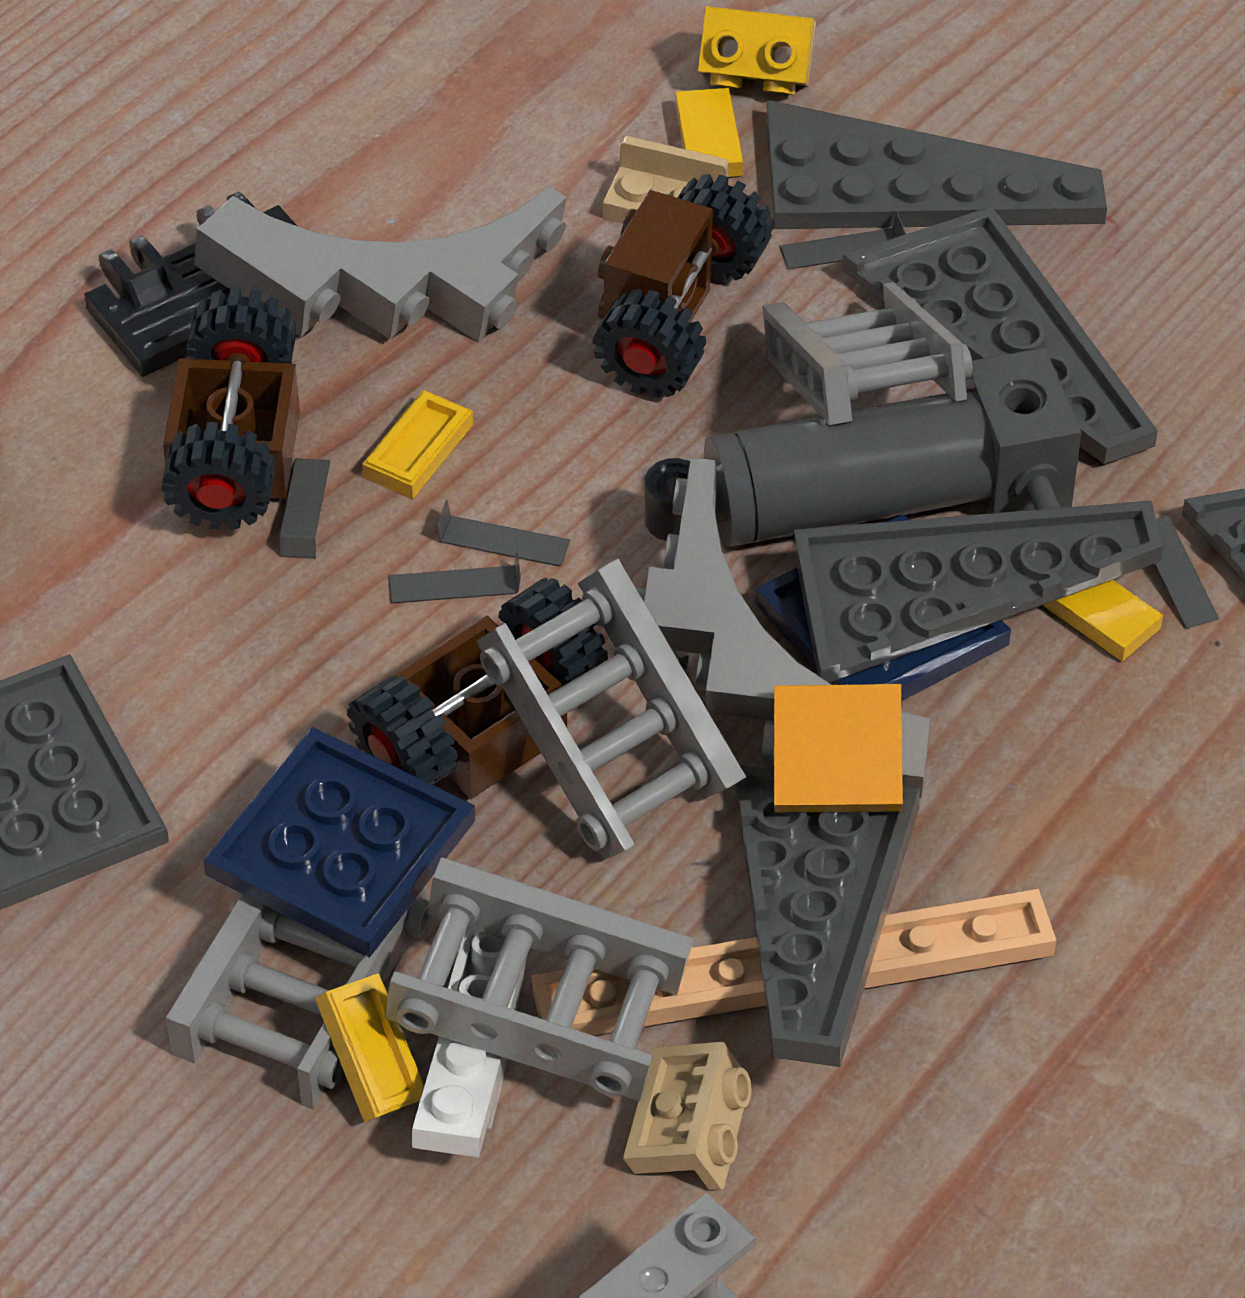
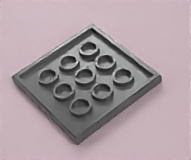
[0,654,169,910]

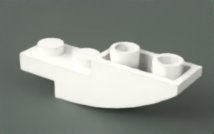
[412,928,528,1158]

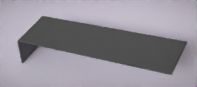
[780,212,906,269]
[280,458,330,559]
[436,499,570,566]
[1155,516,1219,629]
[389,550,521,603]

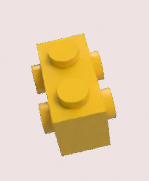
[698,6,816,95]

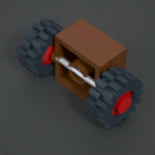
[592,174,774,398]
[162,288,300,530]
[347,578,608,800]

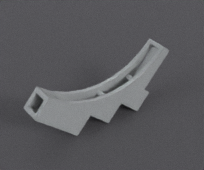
[194,186,567,342]
[635,457,931,798]

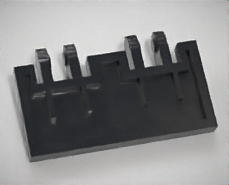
[84,191,297,377]

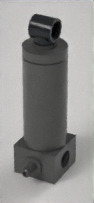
[645,348,1081,548]

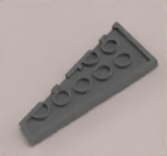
[766,100,1107,229]
[842,206,1158,464]
[793,501,1163,683]
[735,765,919,1067]

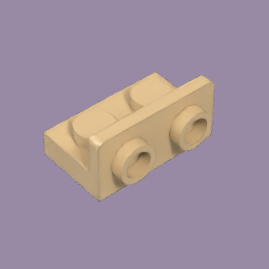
[603,136,729,224]
[623,1042,752,1190]

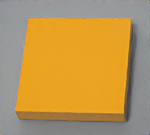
[774,684,903,813]

